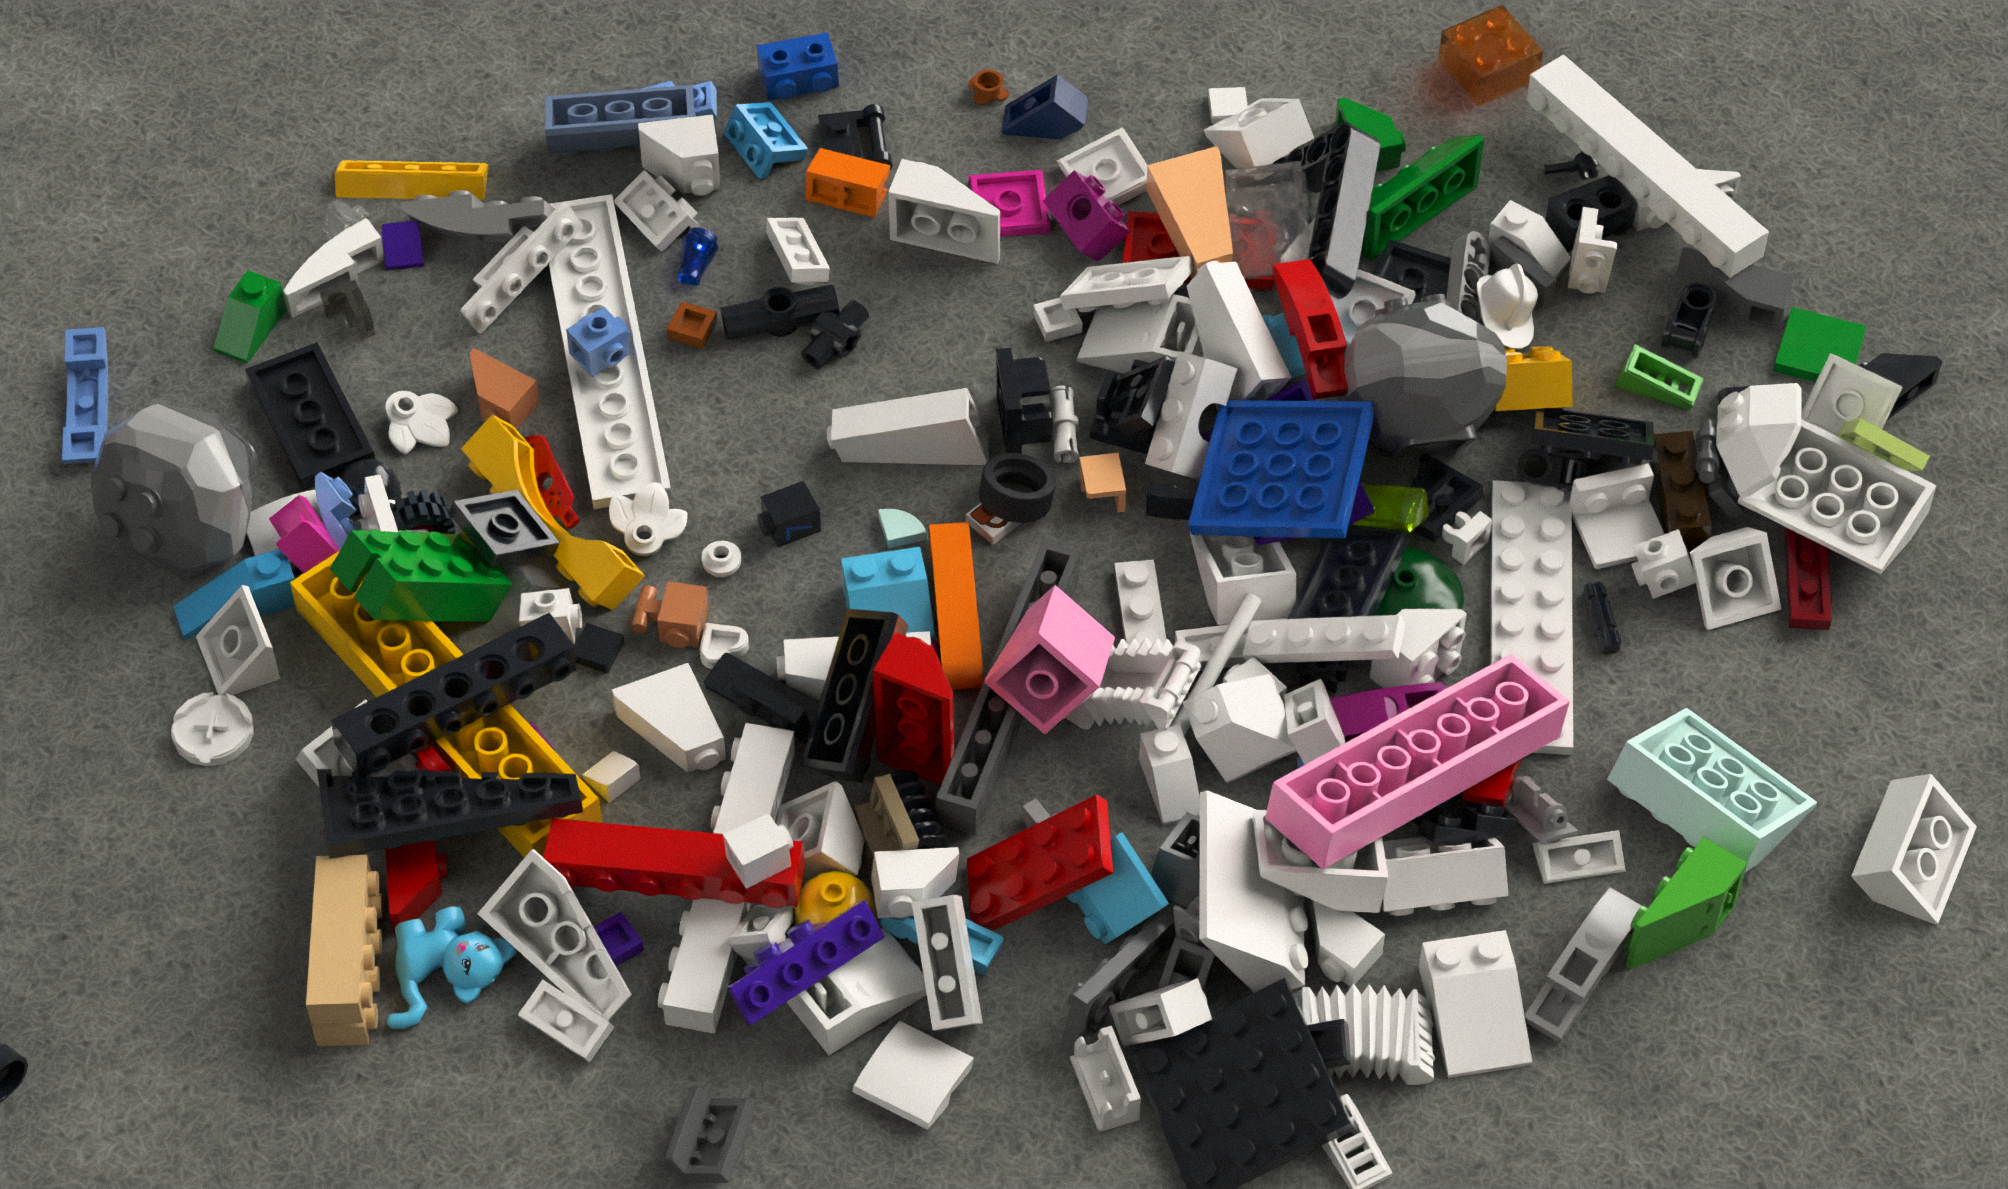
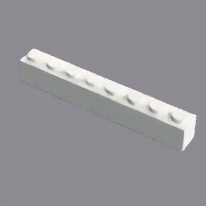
[1527,55,1769,278]
[658,723,795,1034]

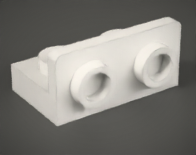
[614,170,702,252]
[1567,207,1617,294]

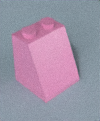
[984,585,1115,734]

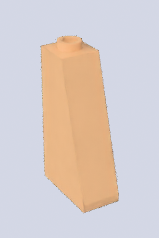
[1146,146,1233,279]

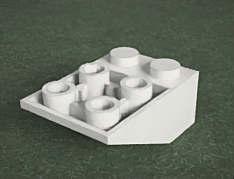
[1077,294,1202,373]
[787,928,927,1055]

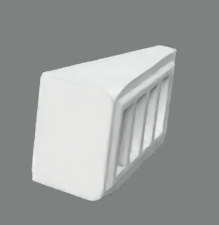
[1322,1094,1392,1189]

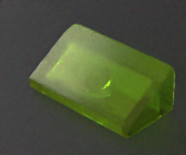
[1352,484,1429,531]

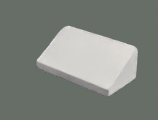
[1532,830,1626,884]

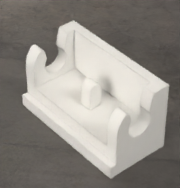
[1070,1025,1141,1132]

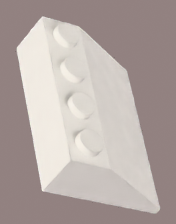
[1737,419,1936,574]
[1199,791,1308,993]

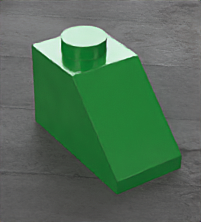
[1335,97,1406,172]
[214,270,287,364]

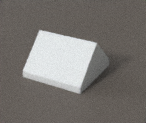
[196,585,280,696]

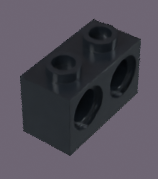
[1545,175,1637,252]

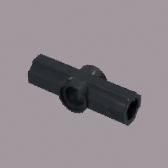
[720,284,840,340]

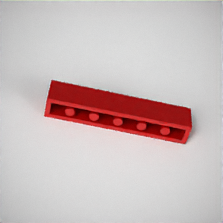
[543,818,806,908]

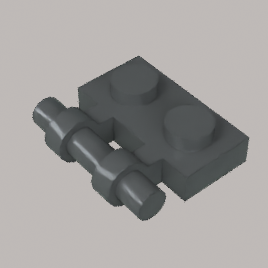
[1695,420,1744,519]

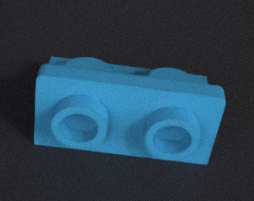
[724,102,808,179]

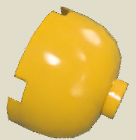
[794,871,877,926]

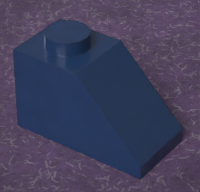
[1002,74,1088,139]

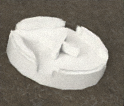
[171,692,254,766]

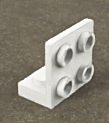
[1569,463,1664,569]

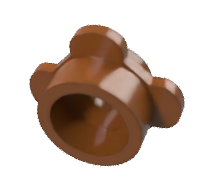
[968,69,1009,105]

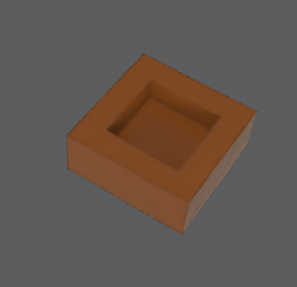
[667,301,718,349]

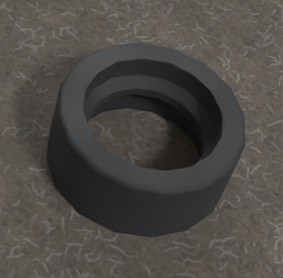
[979,453,1056,523]

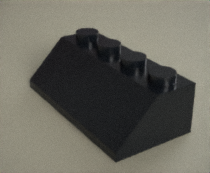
[800,609,908,783]

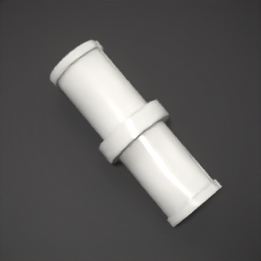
[1049,385,1079,463]

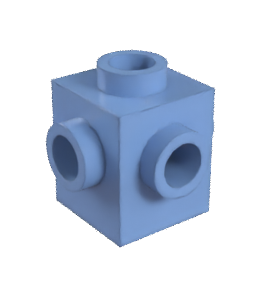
[566,307,630,377]

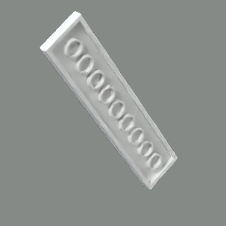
[548,194,672,510]

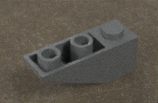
[1677,247,1794,332]

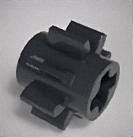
[1296,661,1347,694]

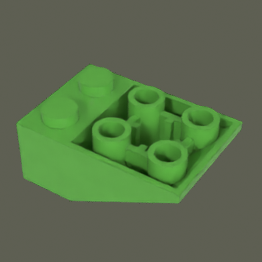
[1625,837,1747,970]

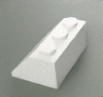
[1851,774,1976,924]
[1381,836,1509,916]

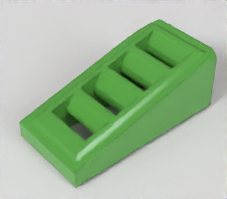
[1614,344,1704,410]

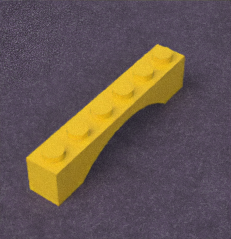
[461,415,645,610]

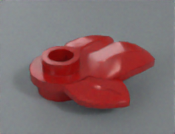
[415,745,453,771]

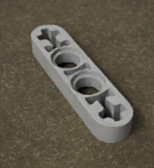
[1446,231,1490,325]

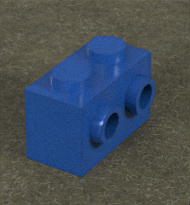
[757,32,839,101]

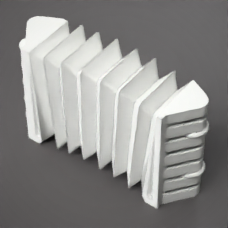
[1065,638,1201,730]
[1294,983,1435,1085]

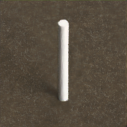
[1172,593,1262,736]

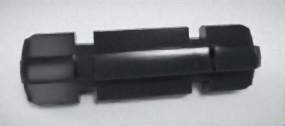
[1583,581,1622,654]

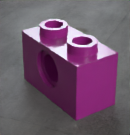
[1043,170,1131,262]

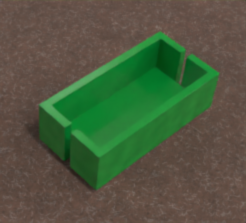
[330,529,512,622]

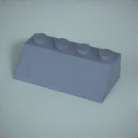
[545,85,695,155]

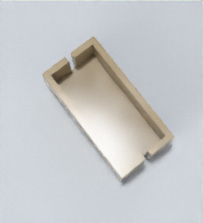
[306,855,384,1046]

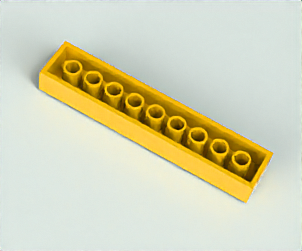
[290,551,603,858]

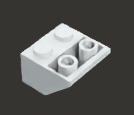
[1370,609,1467,688]

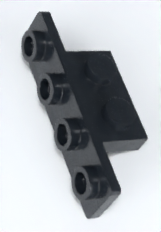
[704,653,819,744]

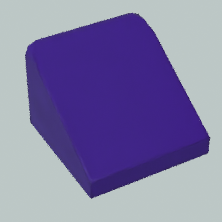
[381,221,424,271]

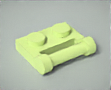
[1837,418,1930,472]

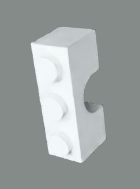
[1145,351,1237,479]

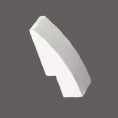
[283,218,385,318]

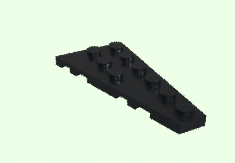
[317,769,583,859]

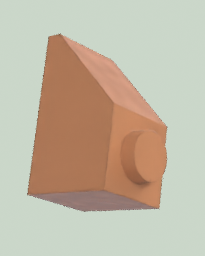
[469,348,540,430]

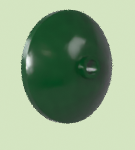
[1375,547,1464,616]

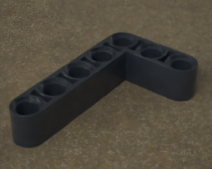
[1282,122,1380,299]

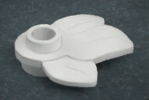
[385,391,458,455]
[609,482,687,556]

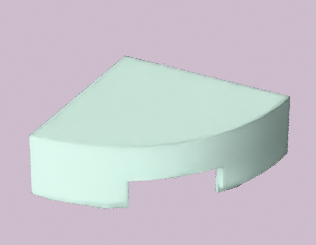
[878,509,927,549]

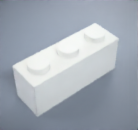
[912,895,983,1031]

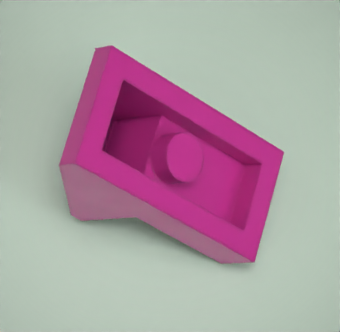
[269,495,340,574]

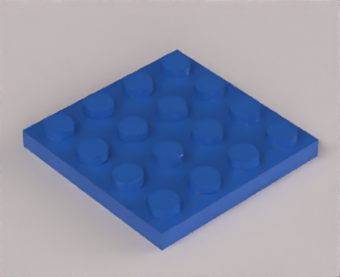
[1188,400,1374,538]

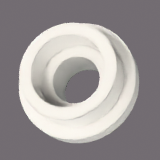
[701,541,742,578]

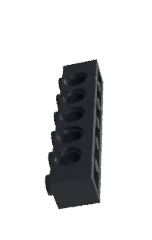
[331,613,576,779]

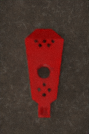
[524,435,580,529]

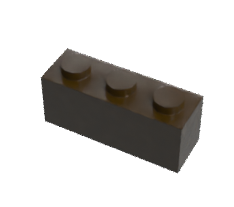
[1651,431,1711,555]

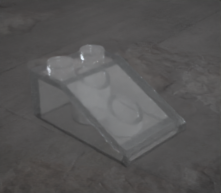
[1225,161,1310,279]

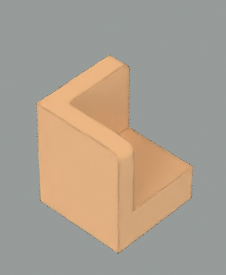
[1079,453,1126,513]

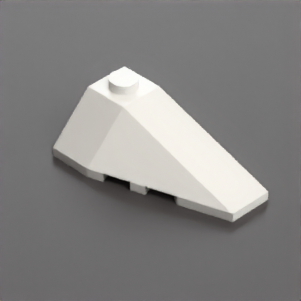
[477,849,632,1022]

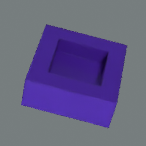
[594,912,644,966]

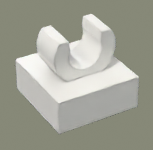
[1442,511,1492,565]

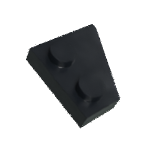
[1402,453,1484,543]

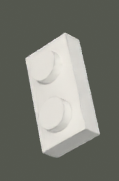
[518,980,614,1063]

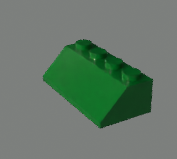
[1361,135,1484,262]

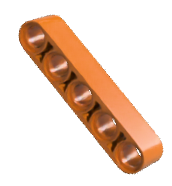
[929,522,984,690]

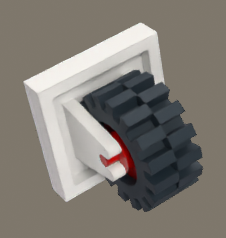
[358,475,456,534]

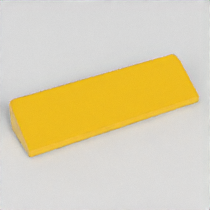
[334,160,488,200]

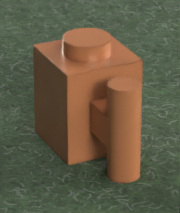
[631,581,709,648]

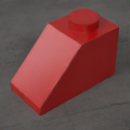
[385,841,449,935]

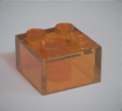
[1438,4,1543,106]

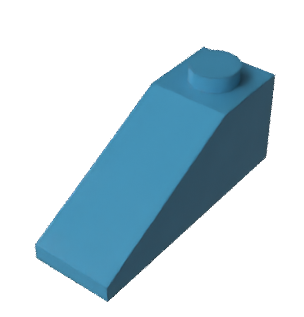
[173,549,295,640]

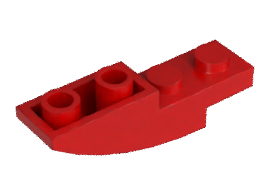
[1271,259,1349,400]

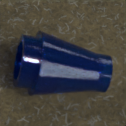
[678,227,719,286]

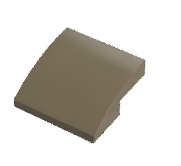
[853,774,919,876]

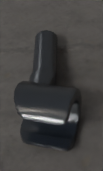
[1544,151,1599,180]

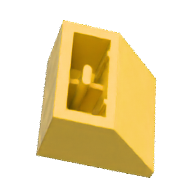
[1493,346,1573,411]

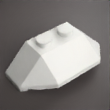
[1716,383,1801,499]

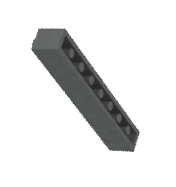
[936,541,1080,836]

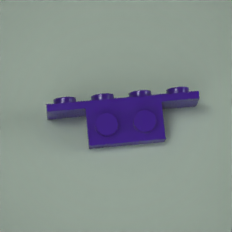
[727,900,885,1025]

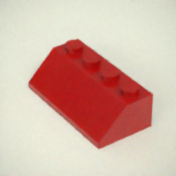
[873,632,954,786]

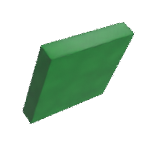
[1773,307,1867,382]

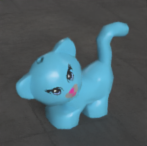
[387,907,517,1029]

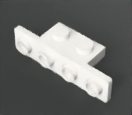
[460,203,583,333]

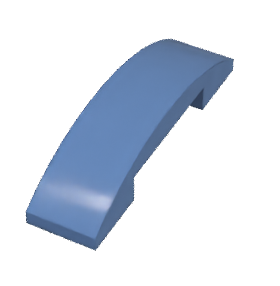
[62,327,108,465]

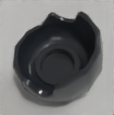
[340,459,402,516]

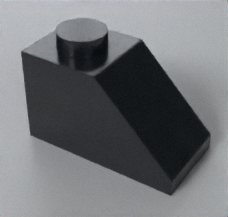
[1859,353,1942,421]

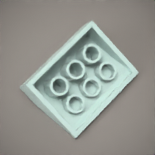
[1607,708,1818,873]

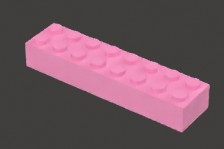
[1265,654,1570,869]

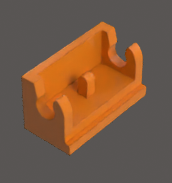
[805,148,890,218]

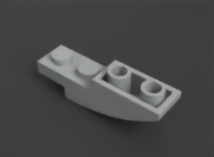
[400,190,555,244]
[1524,887,1642,1043]

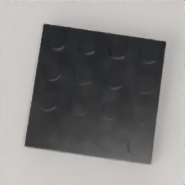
[1131,978,1355,1189]

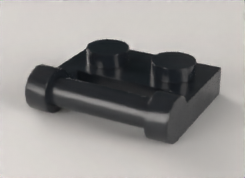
[818,104,893,170]

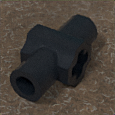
[801,300,869,370]

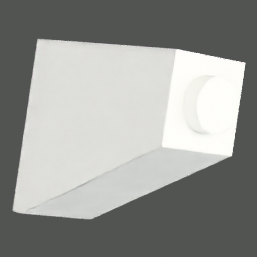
[612,663,726,773]

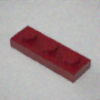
[1784,527,1832,630]

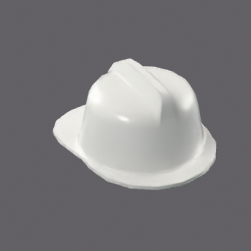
[1476,263,1538,349]

